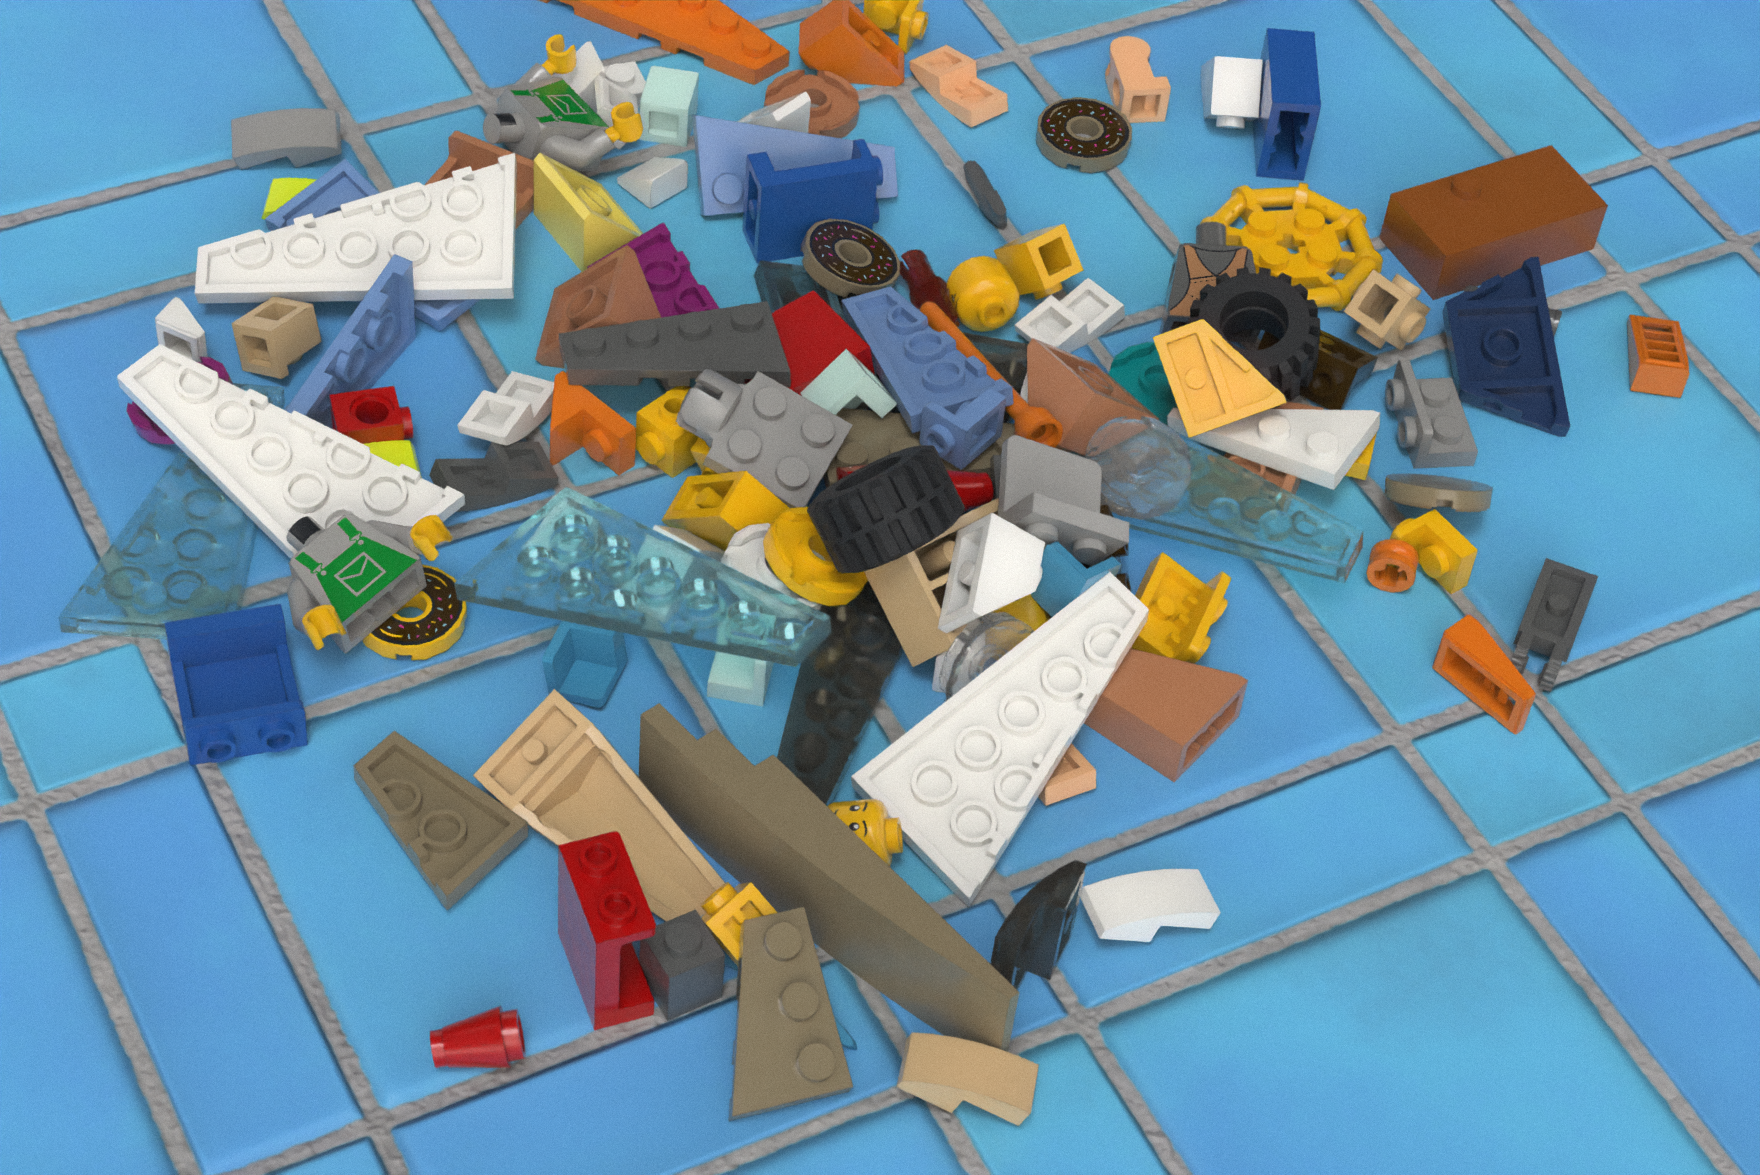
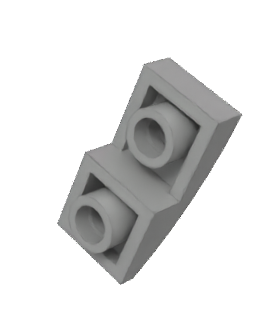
[231,108,342,170]

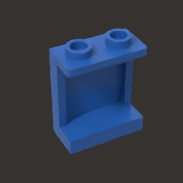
[742,139,883,264]
[164,604,308,766]

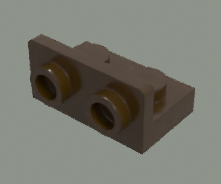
[1257,329,1378,410]

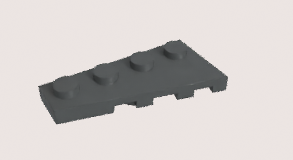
[559,301,791,387]

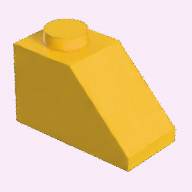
[661,471,789,551]

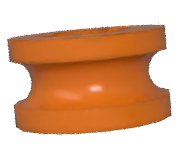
[1366,539,1419,593]

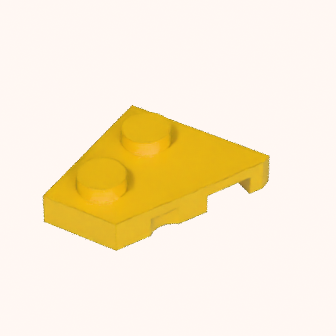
[1153,319,1287,438]

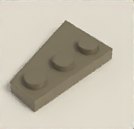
[353,731,528,911]

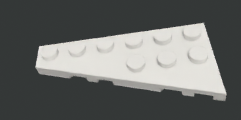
[195,153,517,304]
[117,344,465,559]
[851,572,1149,908]

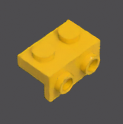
[1131,552,1231,664]

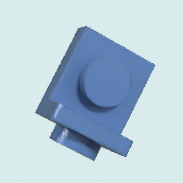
[919,387,1006,470]

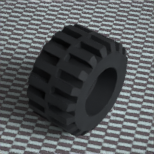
[1188,267,1320,409]
[807,445,965,573]

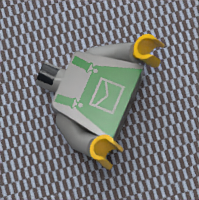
[483,34,643,171]
[286,514,454,654]

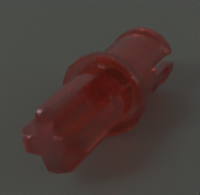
[899,249,959,327]

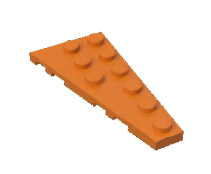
[539,0,790,85]

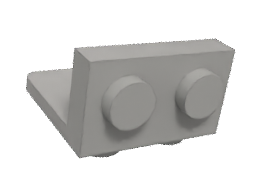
[998,435,1130,566]

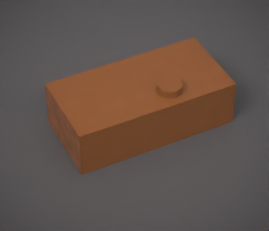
[1379,145,1608,300]

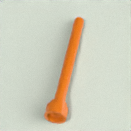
[919,302,1063,448]

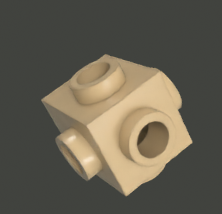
[1343,270,1430,350]

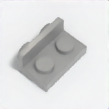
[1385,360,1478,469]

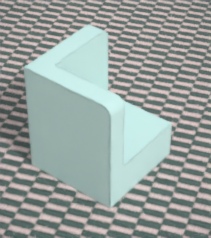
[639,66,699,147]
[800,349,898,418]
[707,611,777,707]

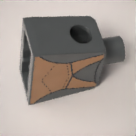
[1160,222,1261,343]

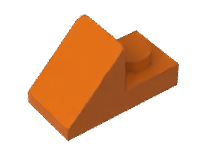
[550,371,636,476]

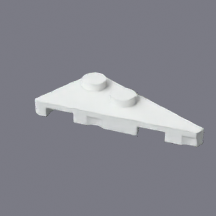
[1168,408,1380,490]

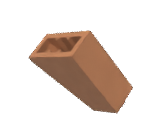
[1084,648,1248,782]

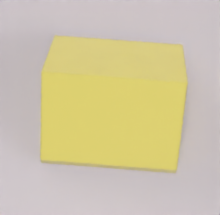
[534,153,643,272]

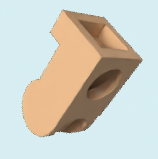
[1105,36,1171,123]

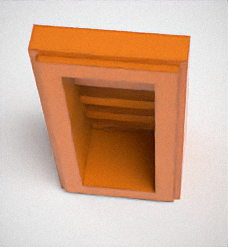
[1627,314,1689,398]
[1432,614,1536,735]

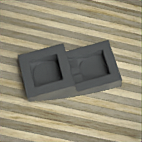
[429,442,559,512]

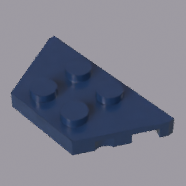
[1442,257,1570,437]

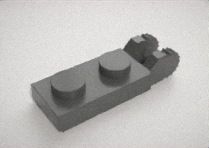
[1511,558,1598,692]

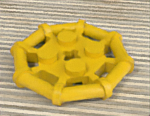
[1200,182,1383,311]

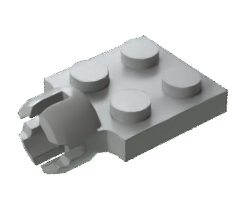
[676,369,852,508]

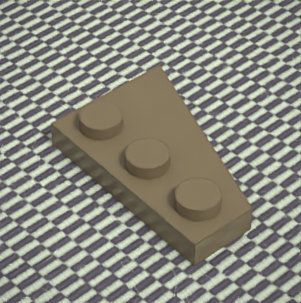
[728,907,853,1121]

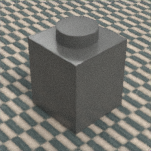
[639,909,725,1021]

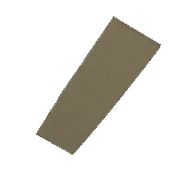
[638,703,1019,1052]

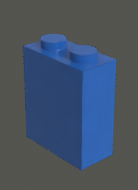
[1252,28,1321,181]

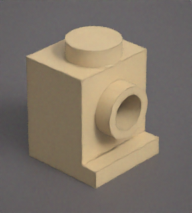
[231,296,322,379]

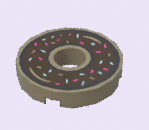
[1036,97,1132,173]
[800,219,900,298]

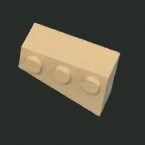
[864,498,999,667]

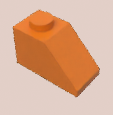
[798,0,904,87]

